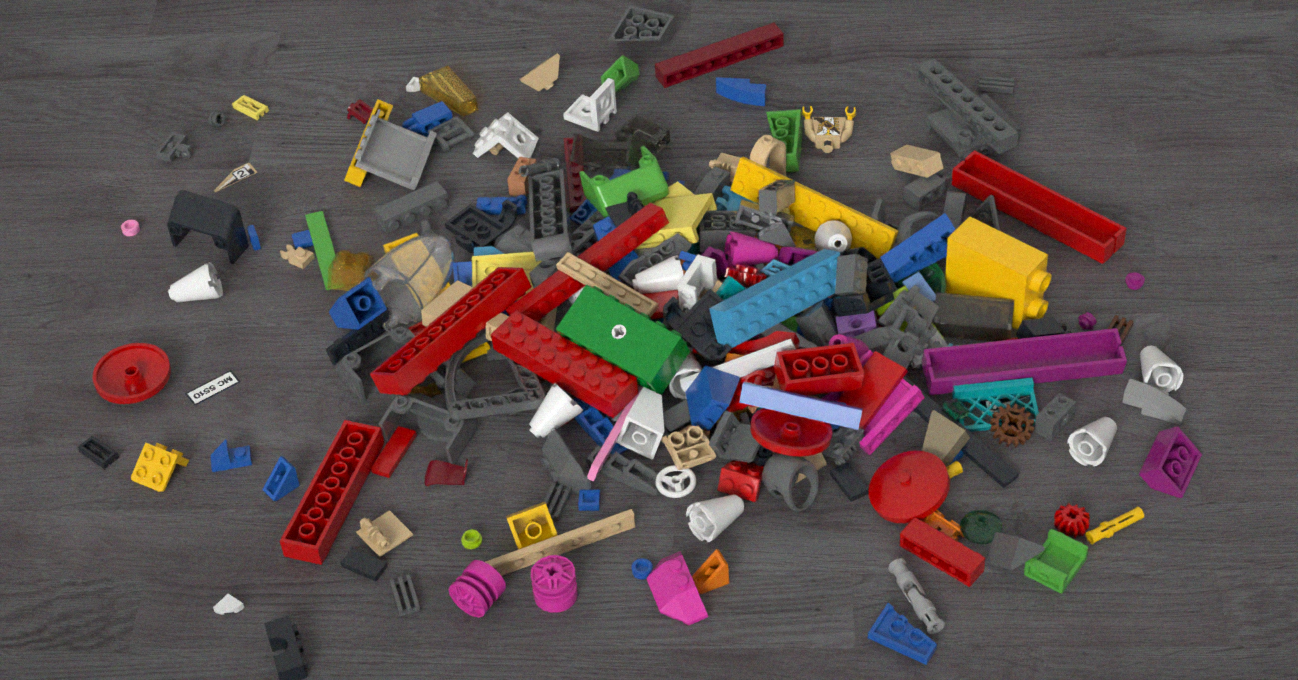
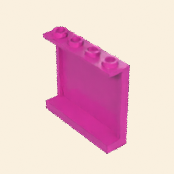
[821,350,925,455]

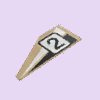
[214,163,258,193]

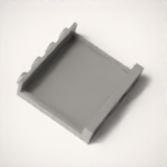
[355,109,437,191]

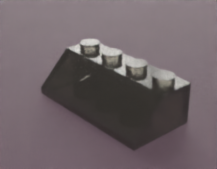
[933,292,1014,342]

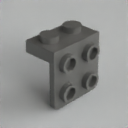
[709,411,760,462]

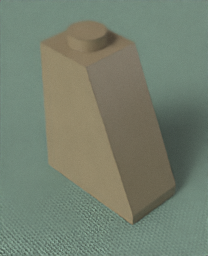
[922,410,970,467]

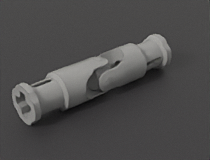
[888,558,945,634]

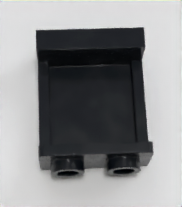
[833,281,894,317]

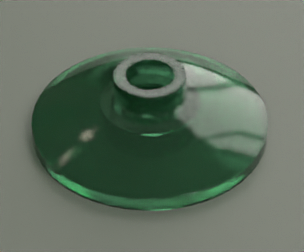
[960,510,1002,544]

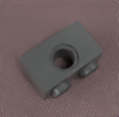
[1034,393,1076,441]

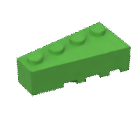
[766,109,804,172]

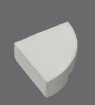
[406,77,429,92]
[213,594,244,615]

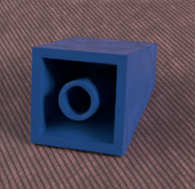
[329,277,387,330]
[685,365,740,431]

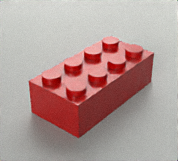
[774,343,864,396]

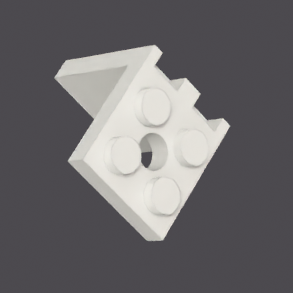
[563,78,617,132]
[473,112,539,158]

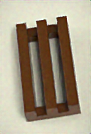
[1107,315,1134,346]

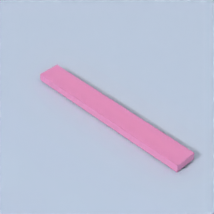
[587,385,643,482]

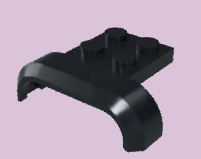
[445,199,517,253]
[663,289,732,361]

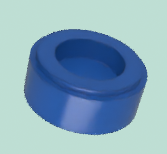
[632,558,653,580]

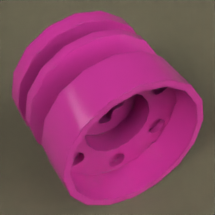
[531,555,578,613]
[448,560,506,618]

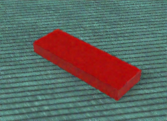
[371,426,417,478]

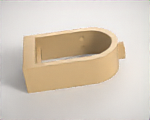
[750,135,786,177]

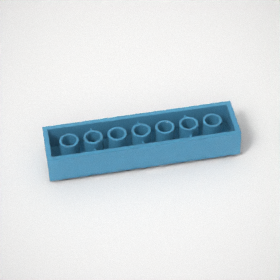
[709,249,840,348]

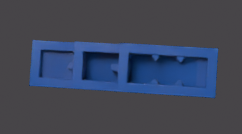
[573,397,628,455]

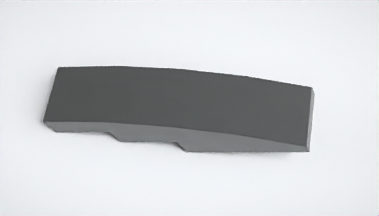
[586,445,666,496]

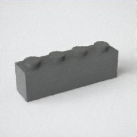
[374,181,449,234]

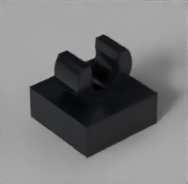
[753,445,773,466]

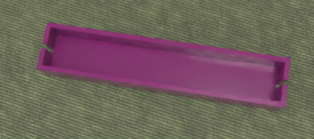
[921,328,1127,395]

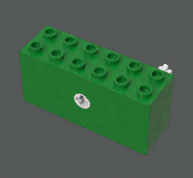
[556,284,690,395]

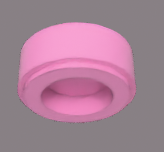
[121,220,140,236]

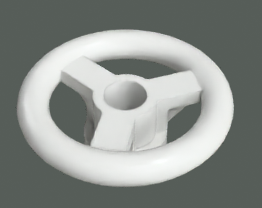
[656,465,696,498]

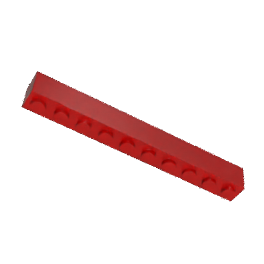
[506,203,669,322]

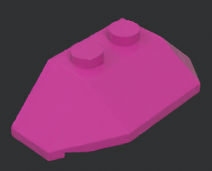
[646,551,708,625]

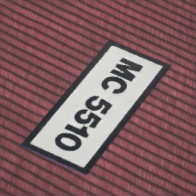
[185,370,240,406]

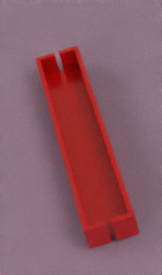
[952,150,1126,264]

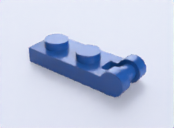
[476,195,527,215]

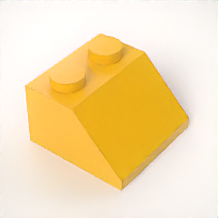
[506,502,558,550]

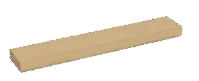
[556,252,659,317]

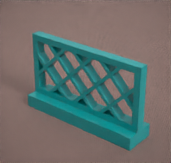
[952,378,1039,432]

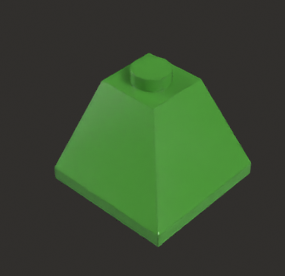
[601,55,640,94]

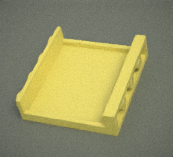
[635,193,717,249]

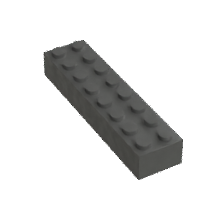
[528,169,573,262]

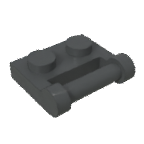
[428,116,474,152]

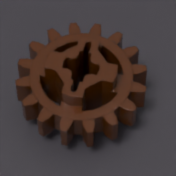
[989,404,1034,448]

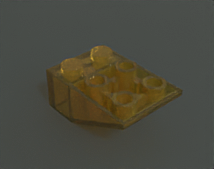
[327,250,373,291]

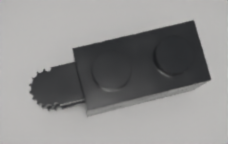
[1016,317,1072,339]

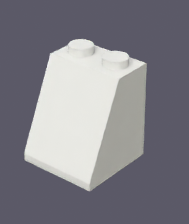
[617,387,664,460]

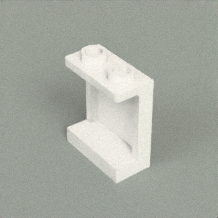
[677,255,717,312]

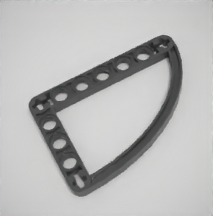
[445,329,545,420]

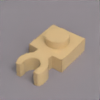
[280,245,314,269]

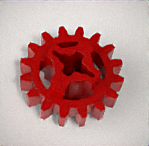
[725,264,767,287]

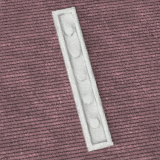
[680,339,796,391]

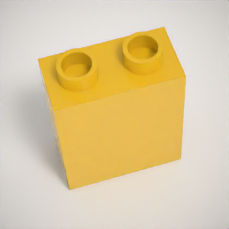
[945,217,1052,330]

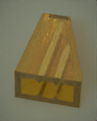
[418,66,478,117]

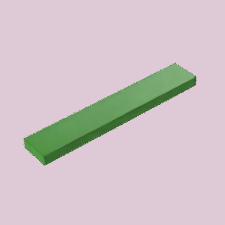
[305,211,344,290]

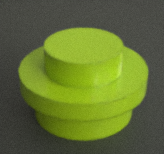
[461,529,482,549]

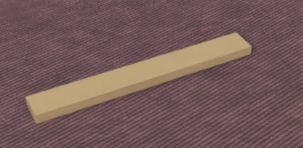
[485,509,635,576]

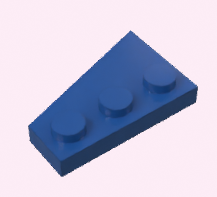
[868,603,937,665]

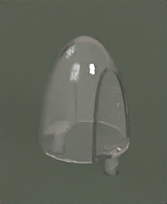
[364,234,455,332]

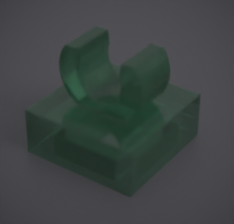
[942,398,970,421]

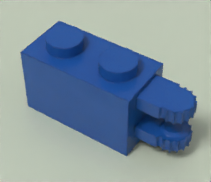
[401,101,453,137]

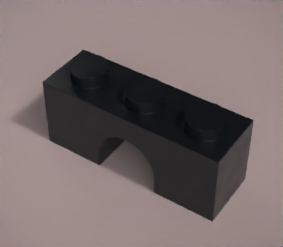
[264,616,309,680]

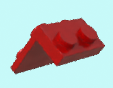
[717,460,764,502]

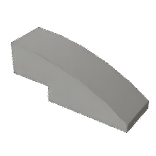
[1122,379,1186,425]

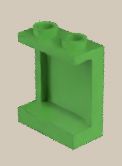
[1024,529,1088,594]

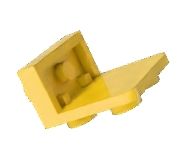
[131,442,189,492]

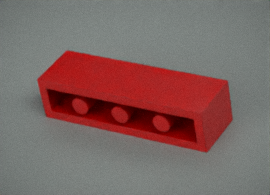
[900,518,985,587]

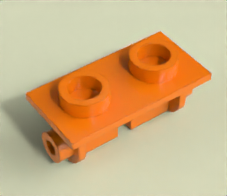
[921,510,964,541]

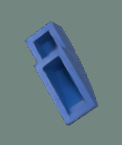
[716,77,767,106]

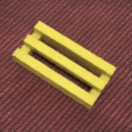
[232,95,269,120]

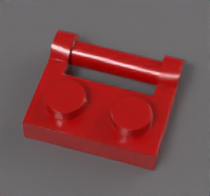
[726,370,767,413]

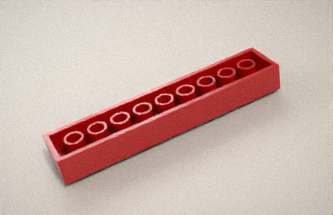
[370,267,532,395]

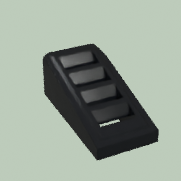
[867,258,897,292]

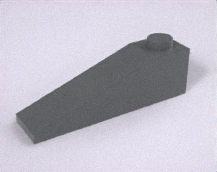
[689,166,731,203]
[618,233,692,294]

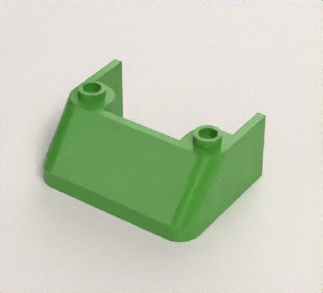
[580,146,669,219]

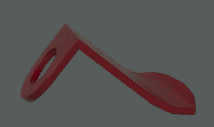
[424,458,468,486]

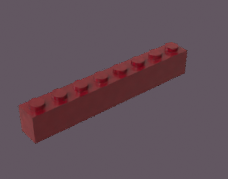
[655,22,784,88]

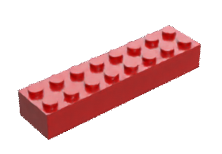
[491,311,639,418]
[280,420,384,565]

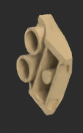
[661,425,716,470]

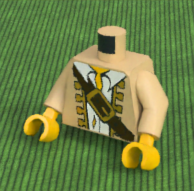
[802,106,856,153]

